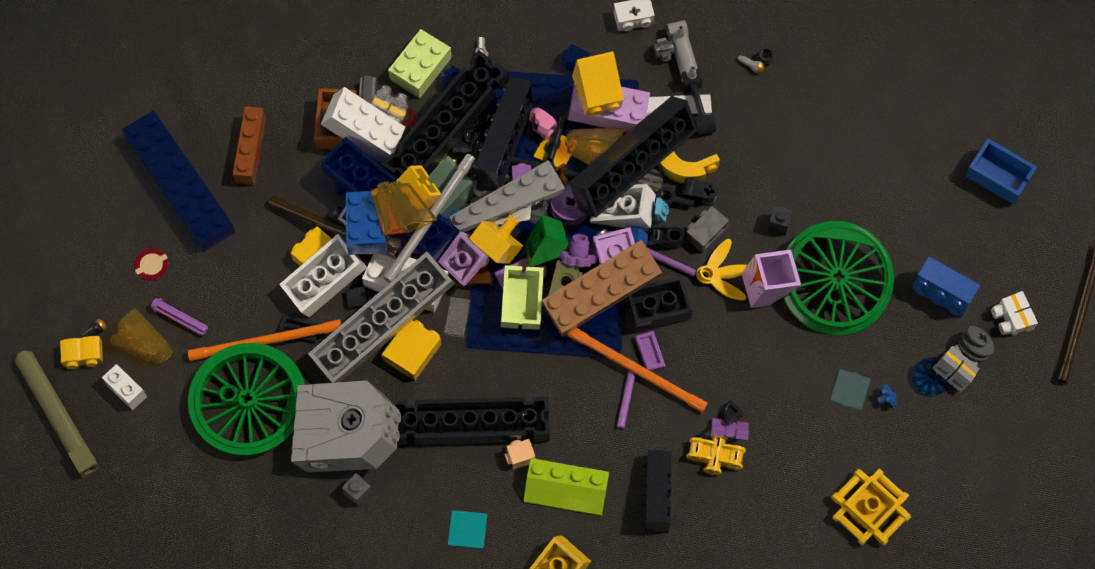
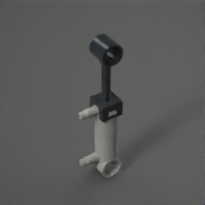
[666,20,716,136]

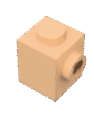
[504,439,536,470]

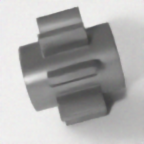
[653,37,675,62]

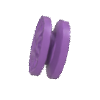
[550,184,588,226]

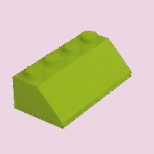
[524,458,609,516]

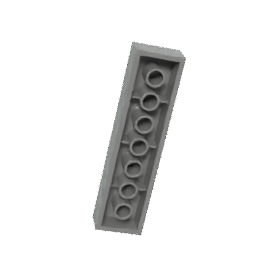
[308,252,455,383]

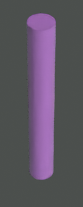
[647,248,697,277]
[617,371,635,429]

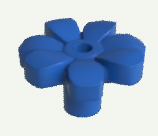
[877,383,897,407]

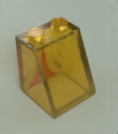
[371,181,437,235]

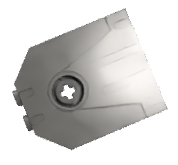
[291,381,401,473]

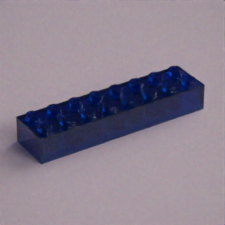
[121,110,235,252]
[320,137,460,262]

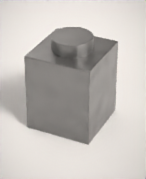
[342,473,372,506]

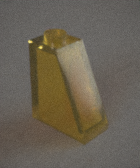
[565,128,623,165]
[109,308,173,364]

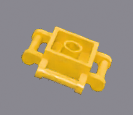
[831,469,911,545]

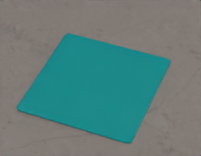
[448,510,487,548]

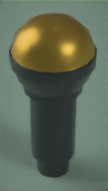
[80,319,106,338]

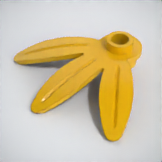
[696,239,747,300]

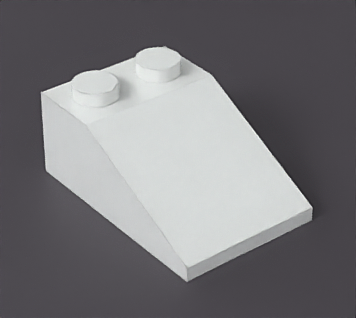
[590,184,656,229]

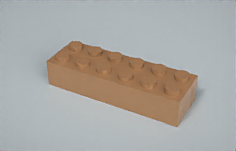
[542,240,662,337]

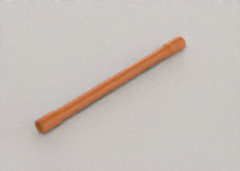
[188,319,342,361]
[567,328,708,413]

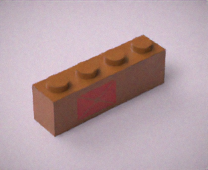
[233,106,266,185]

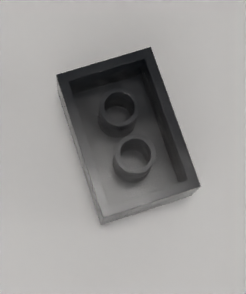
[626,276,693,332]

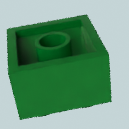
[525,214,568,266]

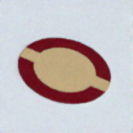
[134,248,169,280]

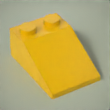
[530,535,592,569]

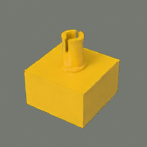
[469,215,523,264]

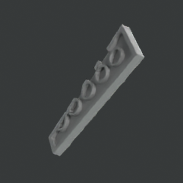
[450,160,567,233]

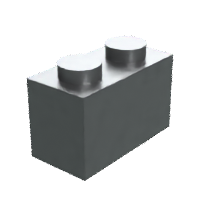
[685,206,729,253]

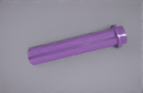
[151,298,208,336]

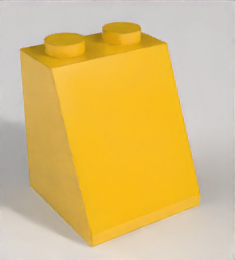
[572,52,624,116]

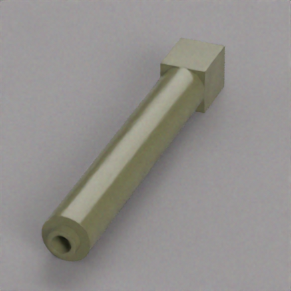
[15,350,100,478]

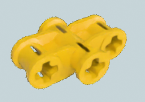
[686,435,746,475]

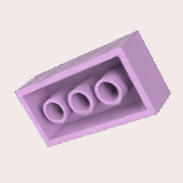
[568,85,650,132]

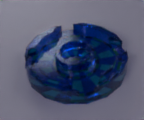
[912,358,951,396]

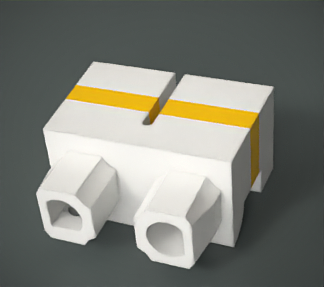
[991,291,1038,336]

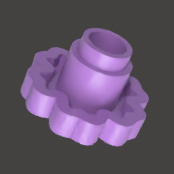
[559,234,598,267]

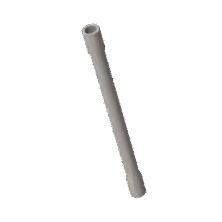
[383,154,475,283]

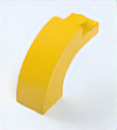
[657,151,720,183]

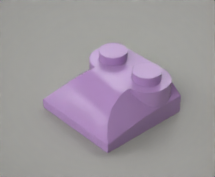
[438,232,489,286]

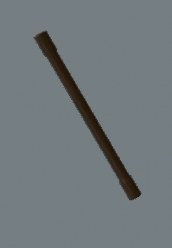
[269,196,400,260]
[1056,244,1095,384]

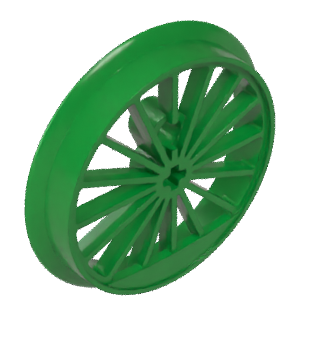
[783,221,894,335]
[188,343,305,455]

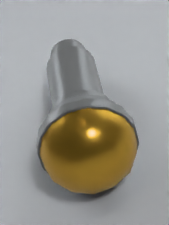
[738,55,764,74]

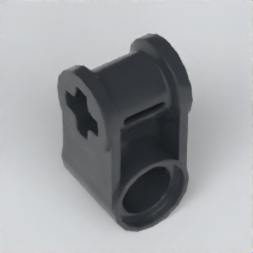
[680,178,718,206]
[647,225,684,250]

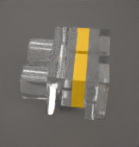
[371,85,409,124]

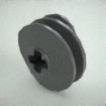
[959,326,994,361]

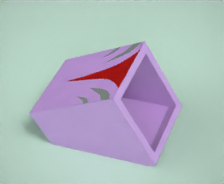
[741,250,801,308]

